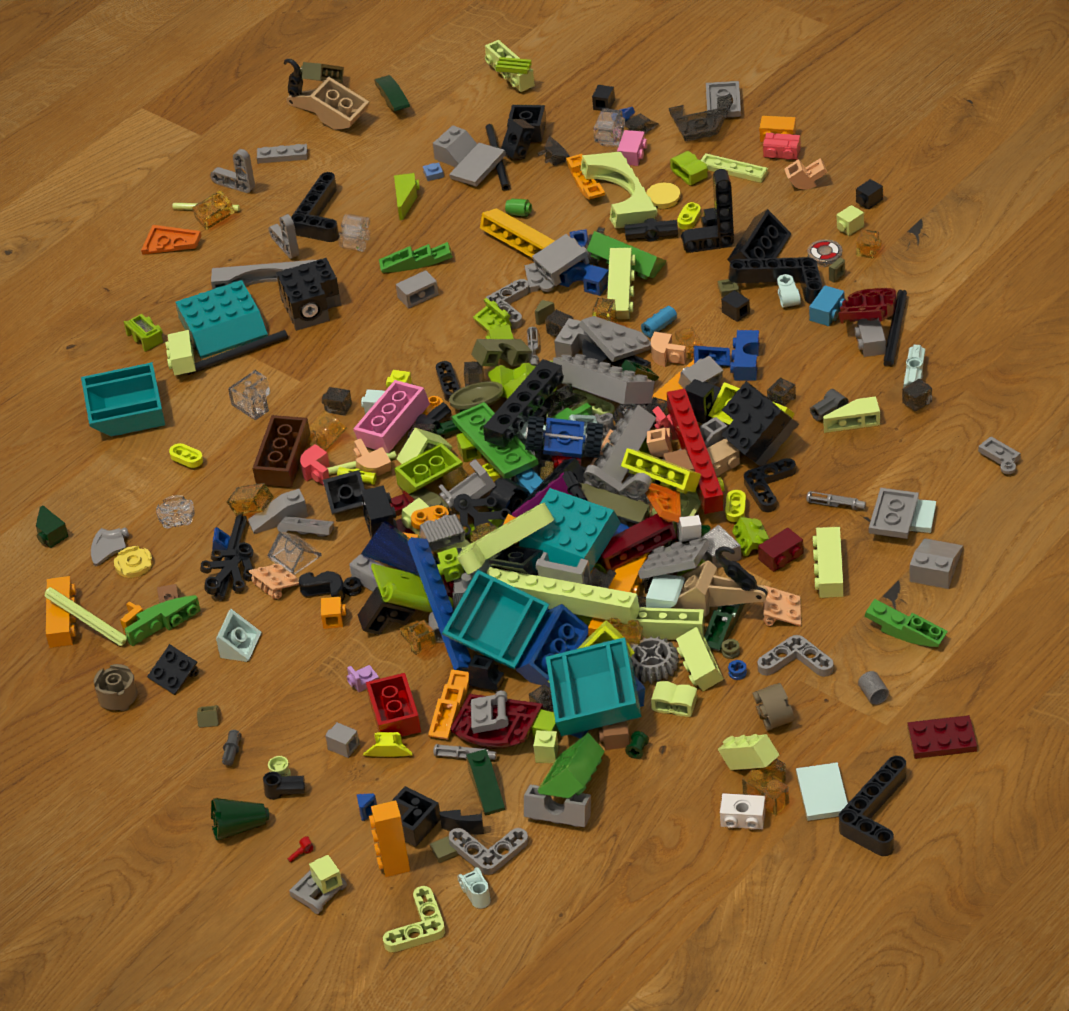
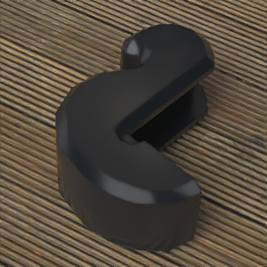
[298,571,345,602]

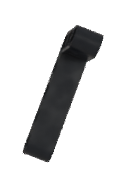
[681,169,734,253]
[291,172,339,242]
[728,257,822,304]
[839,756,906,856]

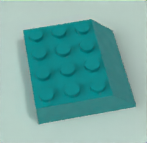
[175,280,268,359]
[81,362,165,436]
[519,488,621,572]
[442,570,549,669]
[546,637,642,737]

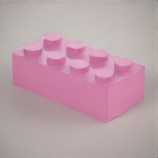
[353,380,430,453]

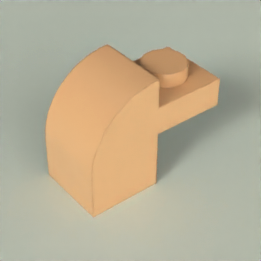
[784,158,828,190]
[651,332,687,367]
[647,428,673,458]
[353,438,391,476]

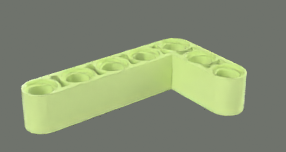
[457,502,554,575]

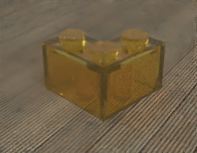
[742,759,789,816]

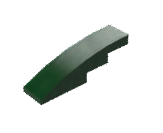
[374,75,410,111]
[704,603,745,651]

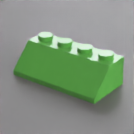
[587,231,667,280]
[537,733,605,798]

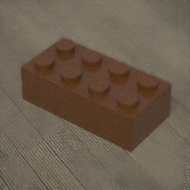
[252,415,311,487]

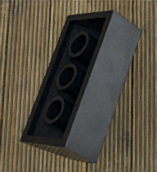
[727,209,791,262]

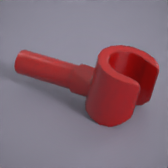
[287,836,313,862]

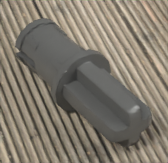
[222,730,242,766]

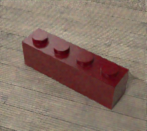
[598,514,676,573]

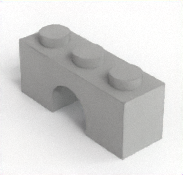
[524,784,591,827]

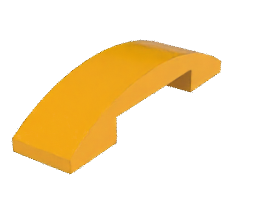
[566,154,605,200]

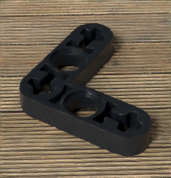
[744,458,796,512]

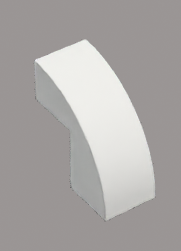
[676,515,701,542]

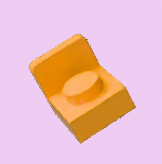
[120,602,144,634]

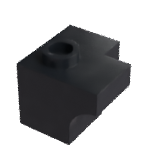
[468,654,504,691]

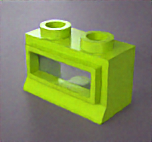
[123,314,163,352]

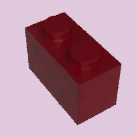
[758,527,804,572]

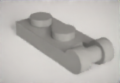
[277,516,334,536]

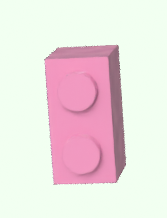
[617,130,647,166]

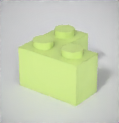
[397,428,452,464]

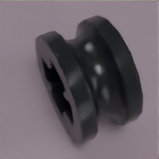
[344,577,362,596]

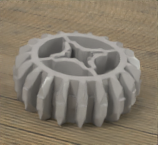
[630,636,679,684]

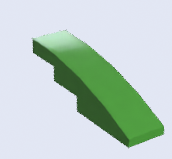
[379,242,453,273]

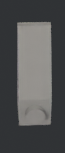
[248,489,308,534]

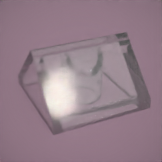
[268,531,322,575]

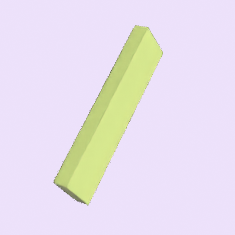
[701,153,768,183]

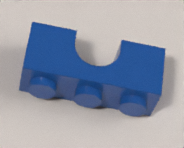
[559,262,609,296]
[730,330,760,381]

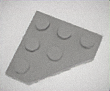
[579,316,651,362]

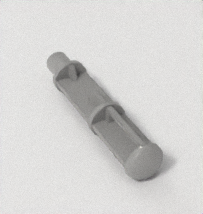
[527,327,539,366]
[806,491,866,510]
[433,744,497,760]

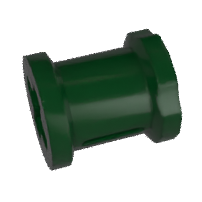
[625,731,649,759]

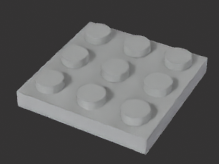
[638,538,710,579]

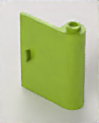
[371,563,453,613]

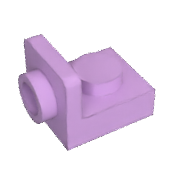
[346,665,379,692]

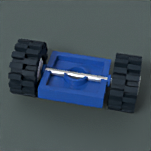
[525,416,603,458]

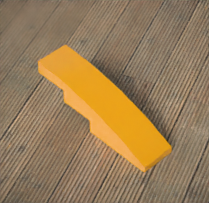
[428,669,469,740]

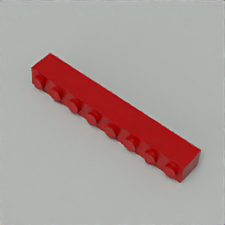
[667,389,723,514]

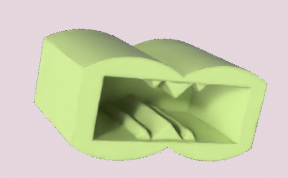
[651,681,697,717]

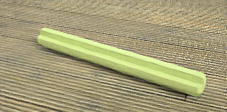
[44,587,127,646]

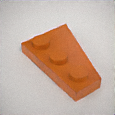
[141,225,202,255]
[645,483,681,522]

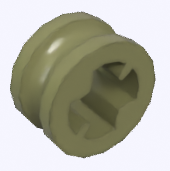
[721,639,740,659]

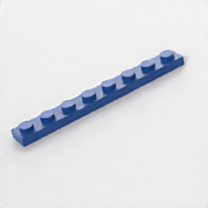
[407,537,472,672]

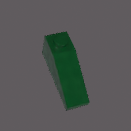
[466,749,505,816]

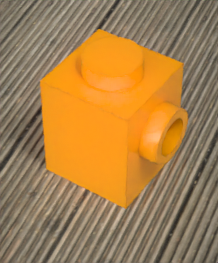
[321,597,346,629]

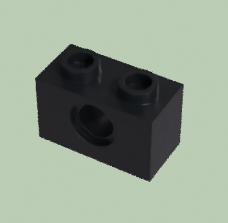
[501,119,535,159]

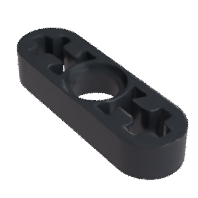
[436,361,460,401]

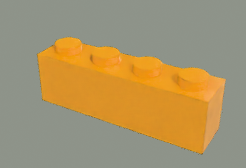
[46,576,76,648]
[369,800,410,877]

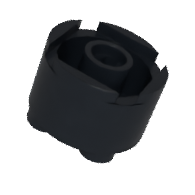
[487,478,530,518]

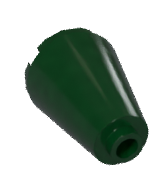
[211,798,269,840]

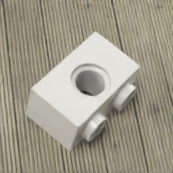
[720,794,766,829]

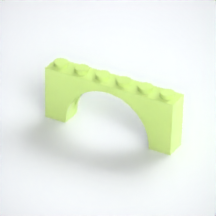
[580,151,658,228]

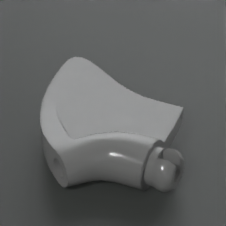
[91,527,129,566]

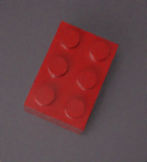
[366,673,421,737]

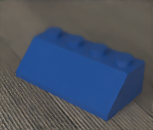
[515,604,588,688]

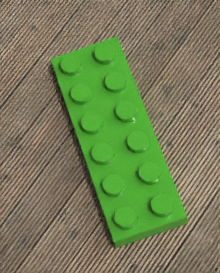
[452,402,538,479]

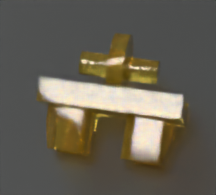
[609,618,643,644]

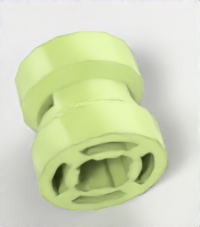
[268,756,291,776]

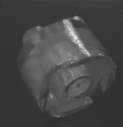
[339,214,370,252]

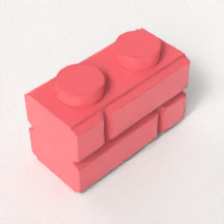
[763,133,801,160]

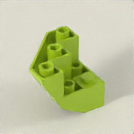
[488,360,557,398]

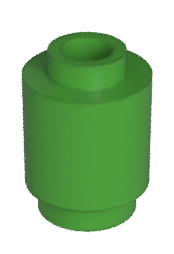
[505,198,532,217]

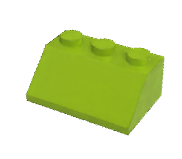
[395,443,463,494]

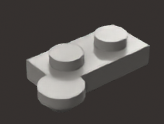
[524,263,554,292]
[978,437,1021,474]

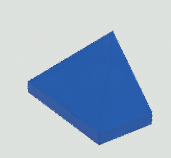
[694,346,730,367]

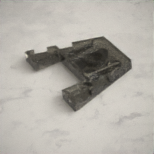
[669,95,734,141]

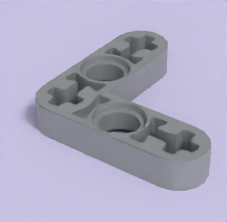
[210,149,255,193]
[268,214,299,259]
[485,279,530,329]
[583,465,652,500]
[757,635,834,677]
[449,828,528,875]

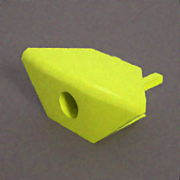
[363,732,413,757]

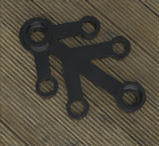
[453,494,511,542]
[200,542,254,595]

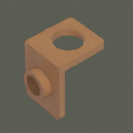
[157,584,178,604]

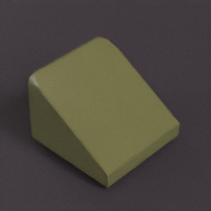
[535,300,555,325]
[197,705,219,728]

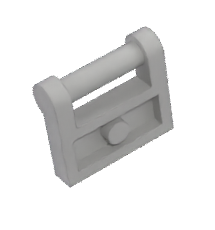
[471,691,508,734]
[289,871,347,914]

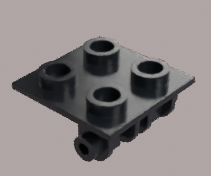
[147,644,199,695]

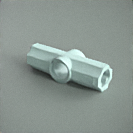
[903,345,925,394]

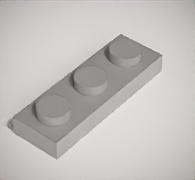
[257,144,308,164]

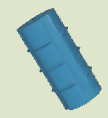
[641,306,677,337]

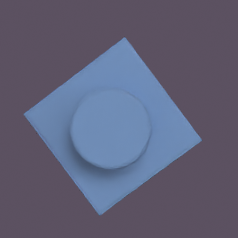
[423,162,444,181]

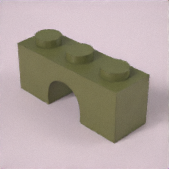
[471,339,532,367]

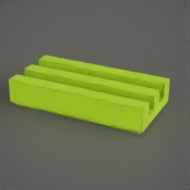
[495,57,532,74]

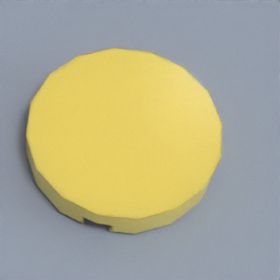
[646,183,681,209]
[114,546,153,578]

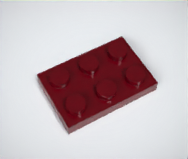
[907,715,977,759]

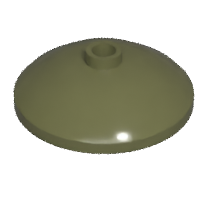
[449,381,504,411]

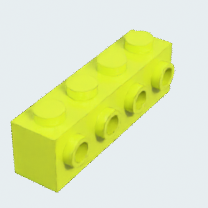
[621,448,701,494]

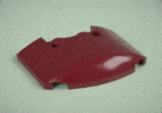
[450,694,544,748]

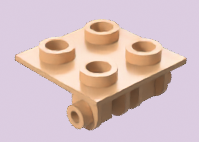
[249,564,299,599]
[763,585,801,626]

